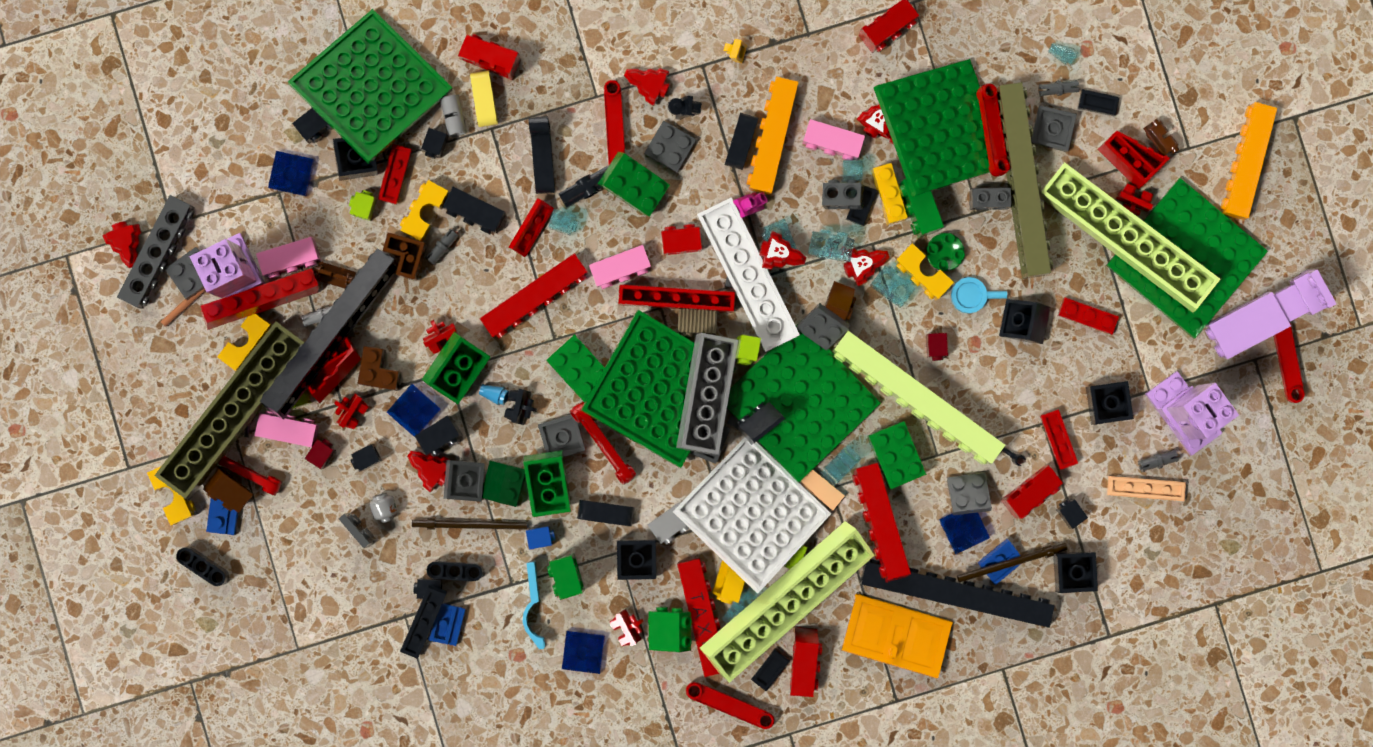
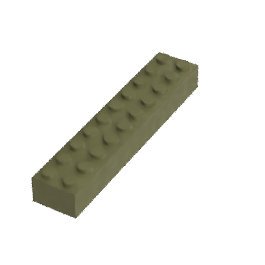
[997,82,1053,279]
[154,321,304,501]

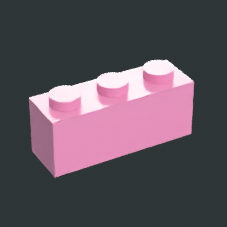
[802,119,865,162]
[256,237,321,279]
[589,245,651,290]
[255,411,319,447]

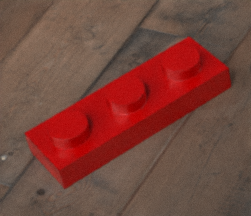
[378,144,412,205]
[509,198,554,257]
[1057,297,1119,335]
[1040,409,1078,470]

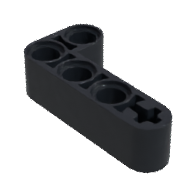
[528,116,555,194]

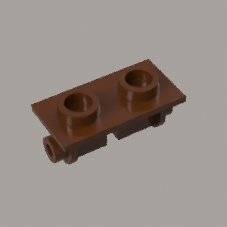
[1143,119,1179,157]
[314,261,356,289]

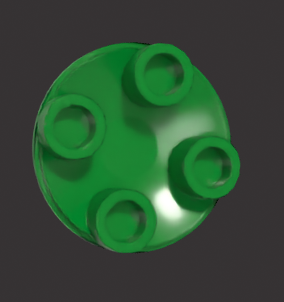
[926,233,965,271]

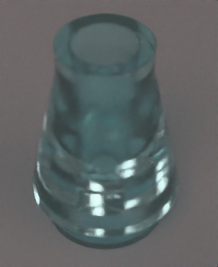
[1048,42,1078,66]

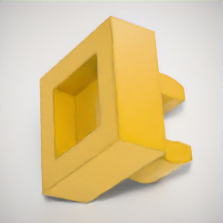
[723,39,747,64]

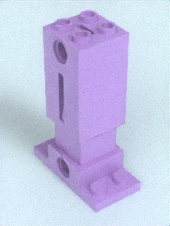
[189,233,265,298]
[1205,269,1336,359]
[1145,371,1239,456]

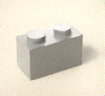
[647,503,689,544]

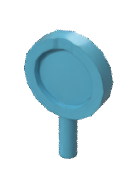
[951,277,1007,314]

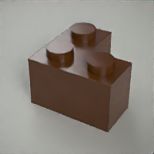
[382,232,427,281]
[825,281,856,320]
[357,346,401,391]
[202,465,253,513]

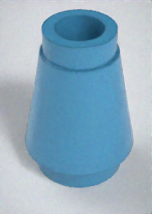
[479,384,509,406]

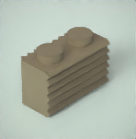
[678,309,717,337]

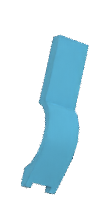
[523,561,545,649]

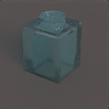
[842,160,863,183]
[548,209,579,236]

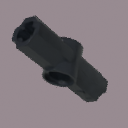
[558,166,609,208]

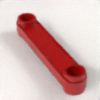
[604,80,625,165]
[976,83,1010,177]
[1273,322,1305,403]
[570,402,636,485]
[219,456,282,496]
[686,682,774,729]

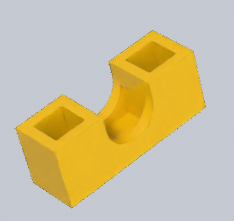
[871,163,908,226]
[400,180,450,242]
[894,243,954,300]
[217,314,272,371]
[147,467,196,526]

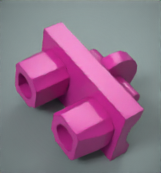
[733,192,768,218]

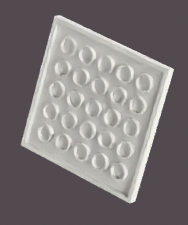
[673,437,831,594]

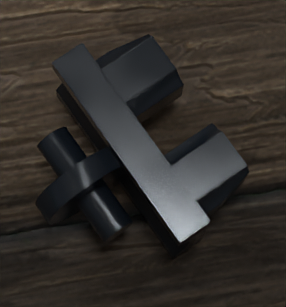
[668,96,702,120]
[504,389,537,425]

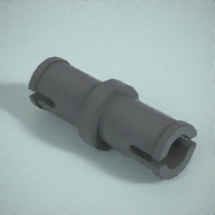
[1039,80,1079,97]
[425,229,459,266]
[1138,450,1179,472]

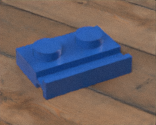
[206,498,238,535]
[977,539,1021,585]
[428,603,465,646]

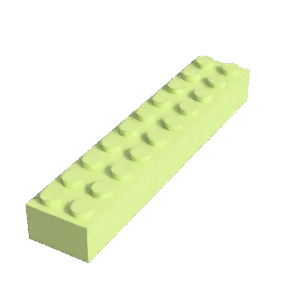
[1039,162,1220,313]
[832,331,1005,465]
[700,521,875,683]

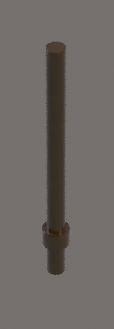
[412,518,528,530]
[957,543,1068,583]

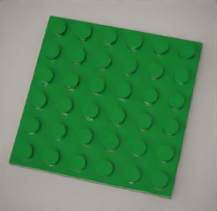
[288,9,453,164]
[873,59,1000,197]
[1106,178,1268,339]
[581,310,736,468]
[727,324,881,483]

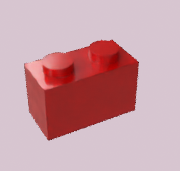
[661,224,702,256]

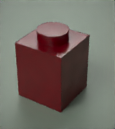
[926,333,948,361]
[304,439,336,469]

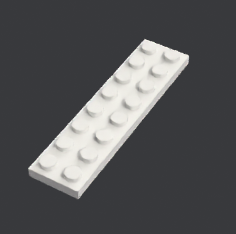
[697,197,800,352]

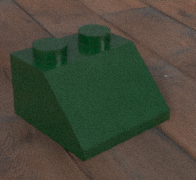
[482,460,526,507]

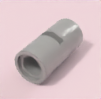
[441,95,467,137]

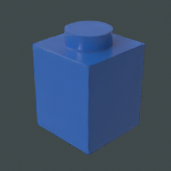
[526,526,556,550]

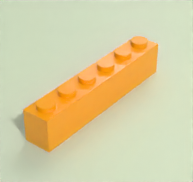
[746,76,798,195]
[1221,102,1277,220]

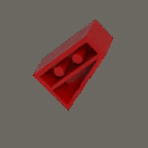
[858,0,919,53]
[458,34,521,80]
[1097,131,1170,189]
[308,337,361,403]
[1001,465,1063,519]
[790,627,822,697]

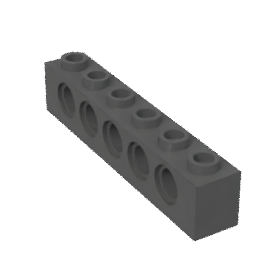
[117,195,195,309]

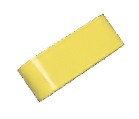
[470,70,498,127]

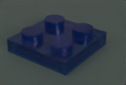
[268,151,315,197]
[387,384,441,436]
[938,513,990,554]
[562,630,605,674]

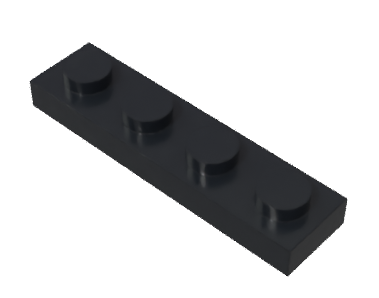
[400,584,447,659]

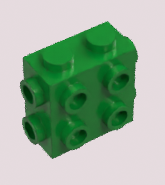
[648,607,692,652]

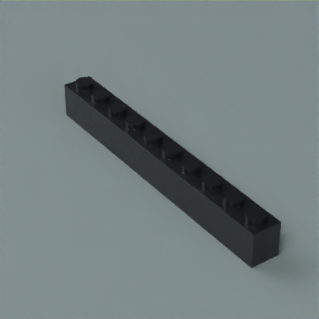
[260,248,398,420]
[860,559,1055,628]

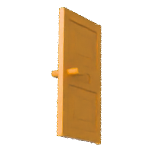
[841,593,953,679]

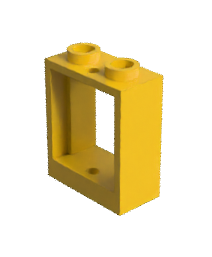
[712,560,745,605]

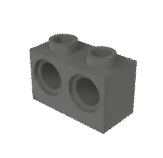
[822,180,864,209]
[969,188,1011,210]

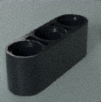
[725,112,759,170]
[577,500,635,526]
[176,547,229,586]
[426,561,484,581]

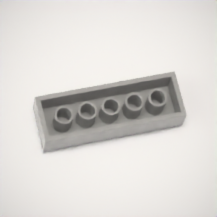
[676,333,739,455]

